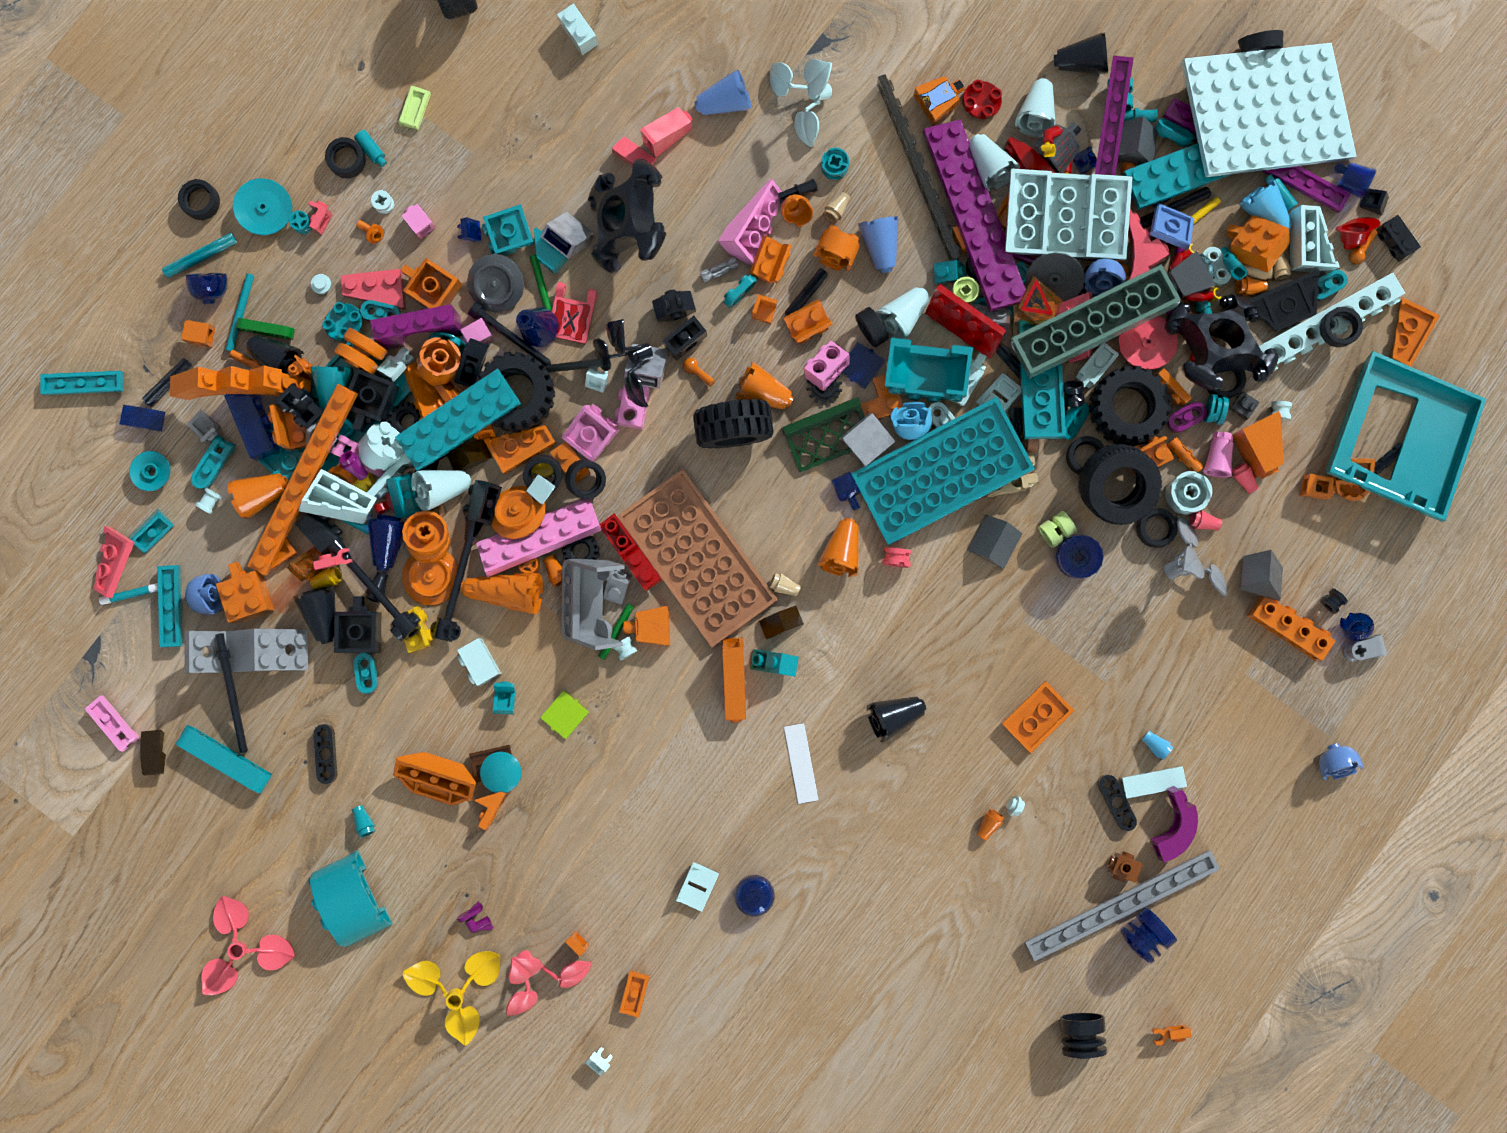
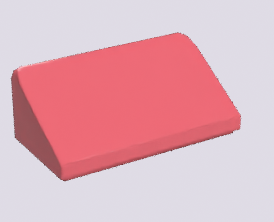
[612,136,656,166]

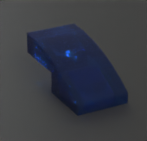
[119,405,166,432]

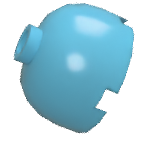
[891,401,932,440]

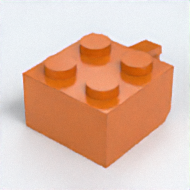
[1226,215,1290,273]
[401,258,462,309]
[216,562,275,624]

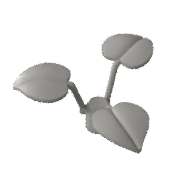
[1164,515,1227,597]

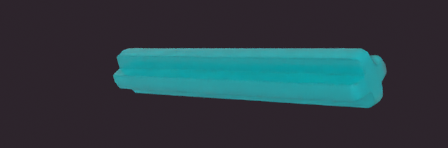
[162,233,237,278]

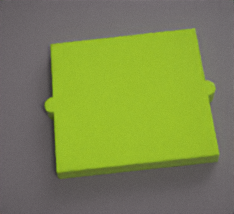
[540,690,589,739]

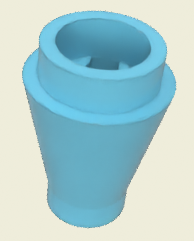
[1142,731,1173,760]

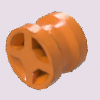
[518,557,540,573]

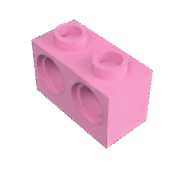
[804,341,850,391]
[615,384,650,430]

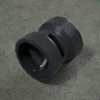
[1063,380,1085,407]

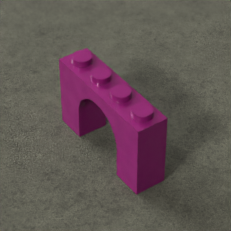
[370,304,463,350]

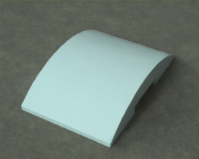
[1005,169,1132,260]

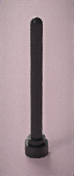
[468,302,551,366]

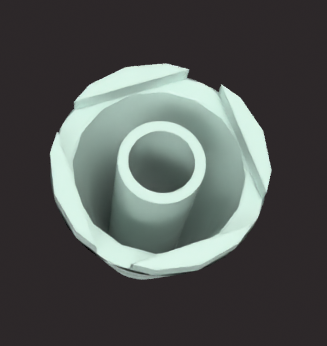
[1015,78,1056,138]
[969,134,1020,191]
[876,287,929,339]
[411,470,471,511]

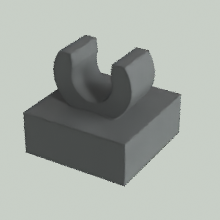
[1230,391,1260,420]

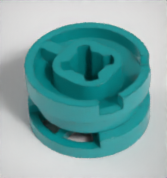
[821,148,849,180]
[1204,394,1229,425]

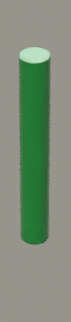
[530,255,552,314]
[598,603,634,660]

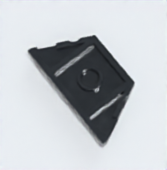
[1247,270,1320,332]

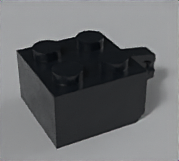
[348,368,400,432]
[334,596,382,653]

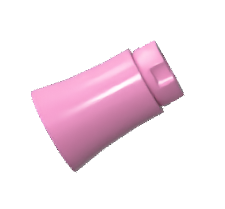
[1203,432,1234,478]

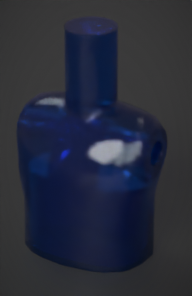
[831,471,860,511]

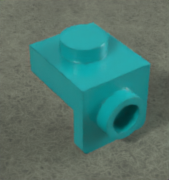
[934,260,967,284]
[492,681,516,715]

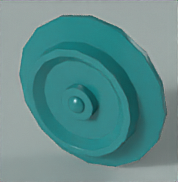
[233,178,293,236]

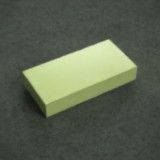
[398,85,431,130]

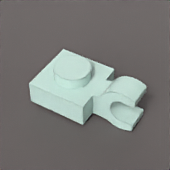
[377,347,413,382]

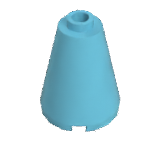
[1239,179,1293,233]

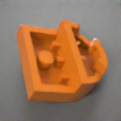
[1330,458,1375,501]

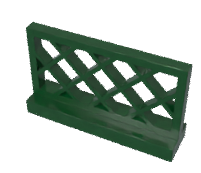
[781,397,865,472]

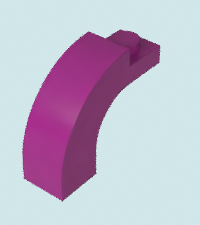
[1150,786,1198,863]

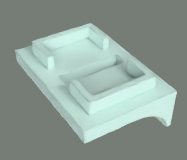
[976,373,1022,413]
[676,862,719,912]

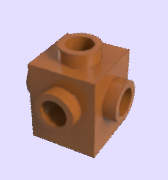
[1107,851,1143,883]

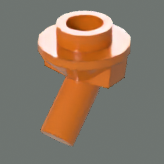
[356,220,384,244]

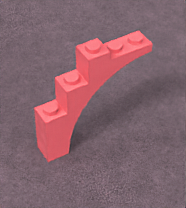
[1128,209,1169,280]

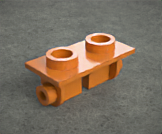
[288,355,313,379]

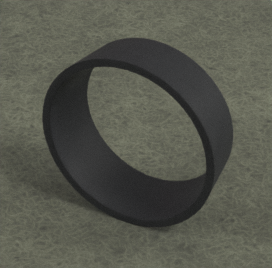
[1238,30,1284,52]

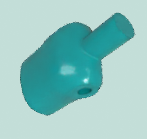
[1221,247,1248,280]

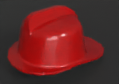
[1336,217,1381,250]

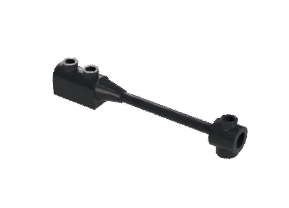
[430,480,502,642]
[295,513,421,641]

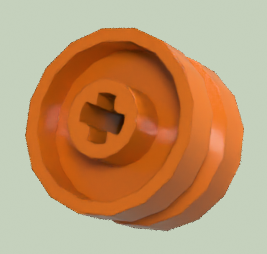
[334,328,388,375]
[402,511,451,563]

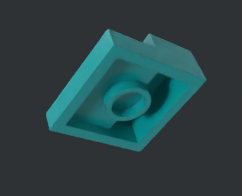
[482,204,535,256]

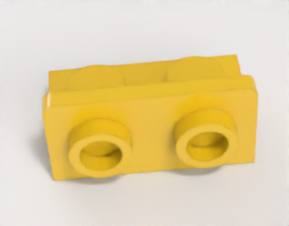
[402,606,434,653]

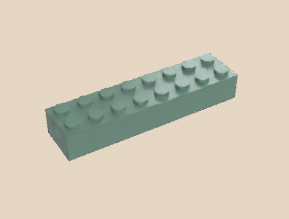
[1010,264,1181,379]

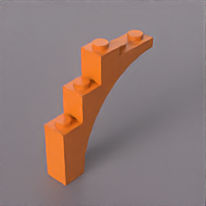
[170,365,311,400]

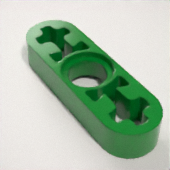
[236,318,295,340]

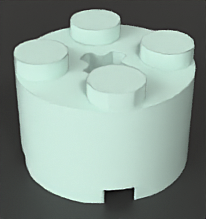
[357,422,404,471]
[1165,471,1212,515]

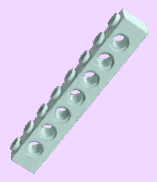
[1259,273,1405,371]

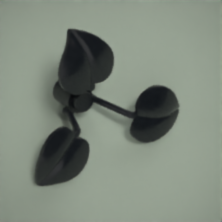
[593,319,653,407]

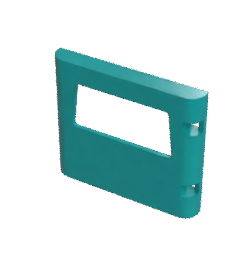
[1326,351,1486,522]

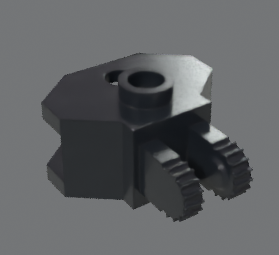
[652,289,696,322]

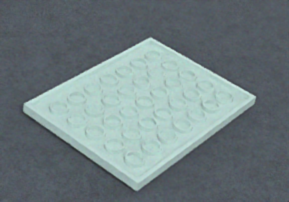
[1181,43,1357,177]

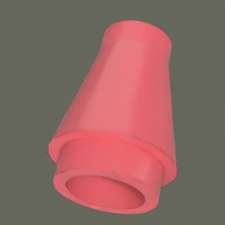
[1232,462,1259,494]
[1189,510,1222,531]

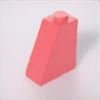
[640,107,693,158]

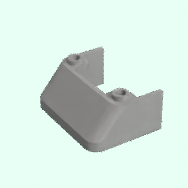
[561,559,625,650]

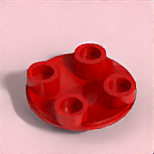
[962,79,1002,119]

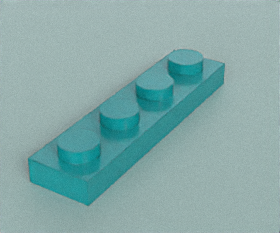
[40,371,124,395]
[157,565,183,648]

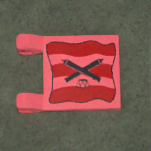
[547,282,598,344]

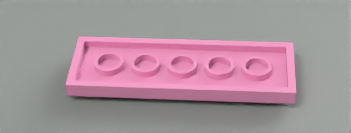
[476,499,602,577]

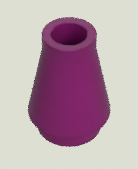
[339,451,368,480]

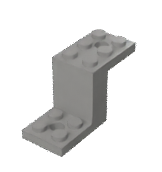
[184,629,308,673]

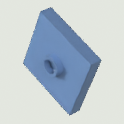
[1150,203,1194,250]

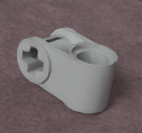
[1343,634,1387,661]

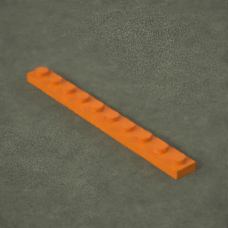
[247,384,358,575]

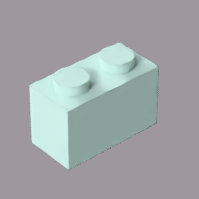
[557,3,598,55]
[457,638,502,686]

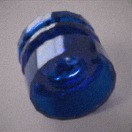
[1055,535,1104,579]
[1120,907,1177,964]

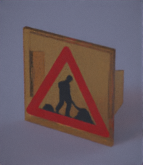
[1017,276,1062,325]

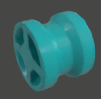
[289,210,311,234]

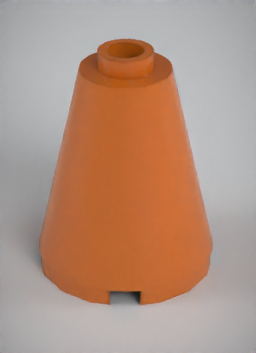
[735,362,794,410]
[228,473,289,519]
[818,518,859,577]

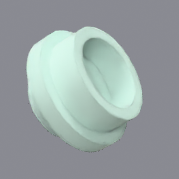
[311,274,331,294]
[1006,796,1025,816]

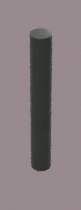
[546,358,604,373]

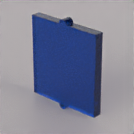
[842,342,885,389]

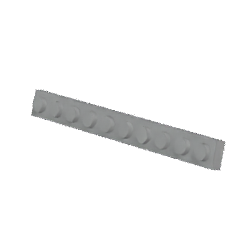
[1024,850,1220,961]

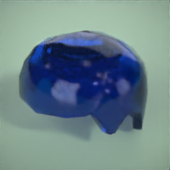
[1340,613,1374,641]

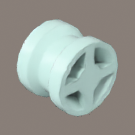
[371,190,394,214]
[1270,401,1292,421]
[613,636,638,661]

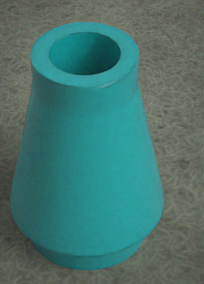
[351,805,376,838]

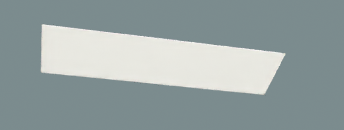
[784,723,818,804]

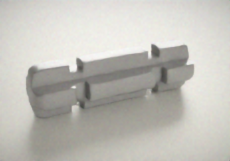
[700,257,738,282]

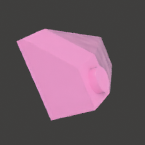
[718,179,782,266]

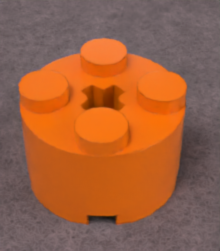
[813,225,860,271]
[416,337,461,386]

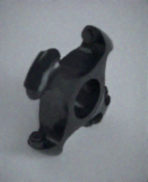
[588,159,666,273]
[1164,294,1279,391]

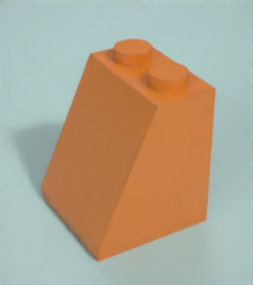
[1232,411,1284,479]

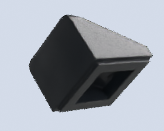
[1360,188,1389,215]

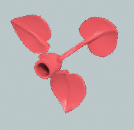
[202,896,295,995]
[506,950,591,1016]

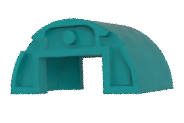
[885,338,973,403]
[308,850,393,947]

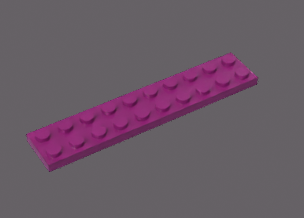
[922,119,1028,312]

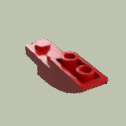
[1005,137,1055,173]
[600,513,662,592]

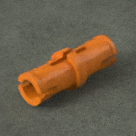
[1167,437,1204,473]

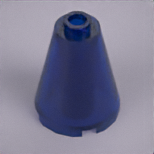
[516,307,559,347]
[367,514,407,571]

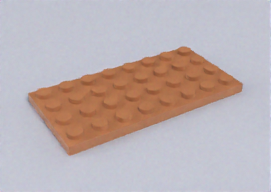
[617,469,778,648]

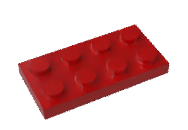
[925,284,1007,359]

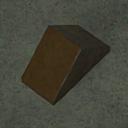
[447,440,492,471]
[759,606,804,640]

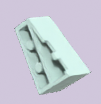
[1289,205,1340,273]
[299,469,377,524]

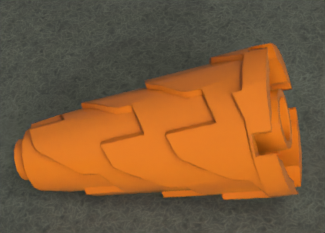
[461,573,543,615]

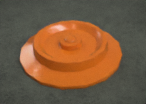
[491,486,546,539]
[402,552,458,605]

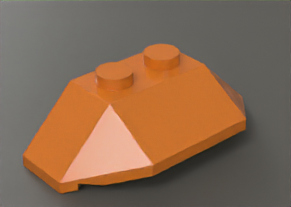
[393,752,476,805]

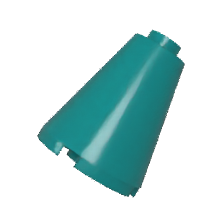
[311,366,353,414]

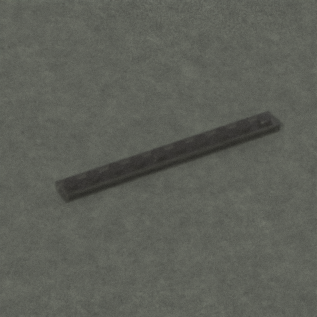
[877,74,962,261]

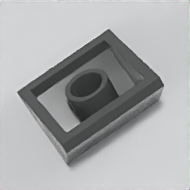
[1118,116,1157,165]
[967,515,1023,569]
[1240,550,1283,601]

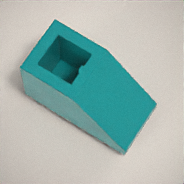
[534,227,568,275]
[750,649,799,677]

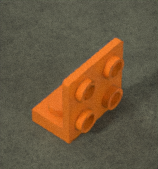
[268,404,307,451]

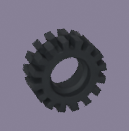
[387,402,421,433]
[562,535,600,560]

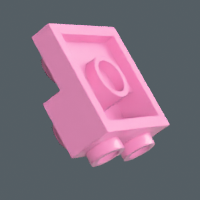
[561,404,620,462]

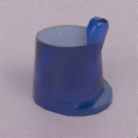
[1335,162,1377,199]

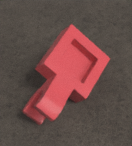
[313,548,352,570]

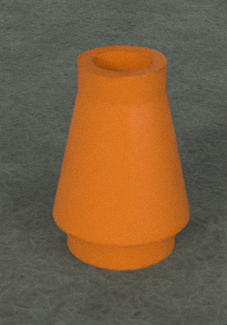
[1235,276,1268,296]
[543,555,562,587]
[977,809,1004,841]

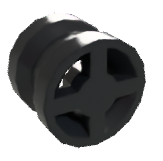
[1320,588,1348,614]

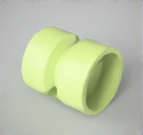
[951,277,979,304]
[1038,511,1077,548]

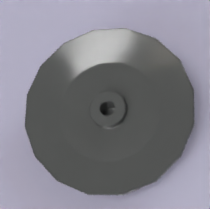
[1025,252,1085,305]
[467,254,524,312]

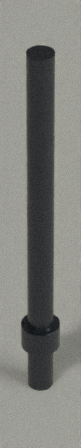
[215,633,248,753]

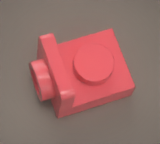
[308,201,333,235]

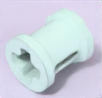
[195,488,222,514]

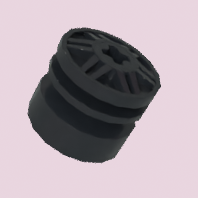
[1060,1013,1107,1059]

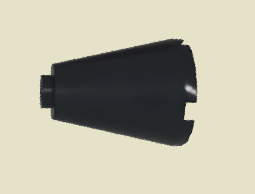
[1054,32,1108,74]
[247,335,304,375]
[293,586,336,644]
[866,696,926,742]

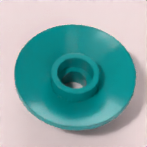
[129,451,171,491]

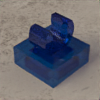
[1073,147,1097,175]
[457,217,481,242]

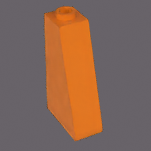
[722,637,746,723]

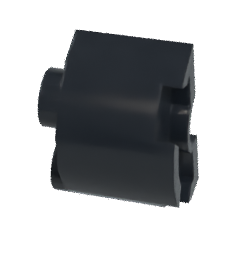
[275,383,323,429]

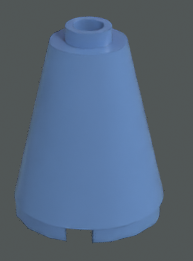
[694,70,752,115]
[858,216,898,273]

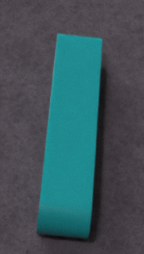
[176,725,272,793]

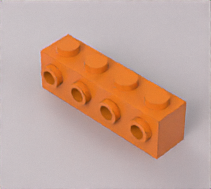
[1247,596,1336,661]

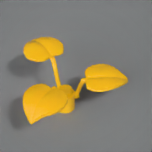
[403,951,501,1046]

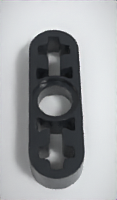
[313,724,337,784]
[1098,774,1137,831]

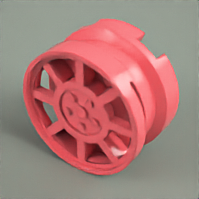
[882,547,912,568]

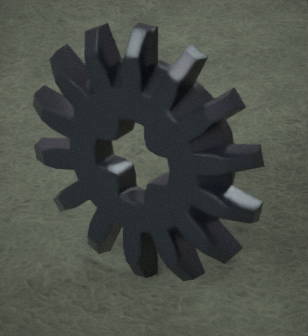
[806,370,842,404]

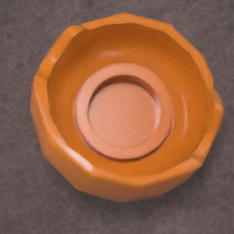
[781,194,813,227]

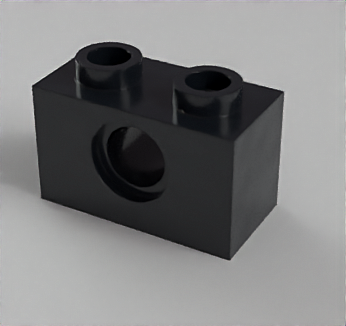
[662,315,707,361]
[454,338,490,388]

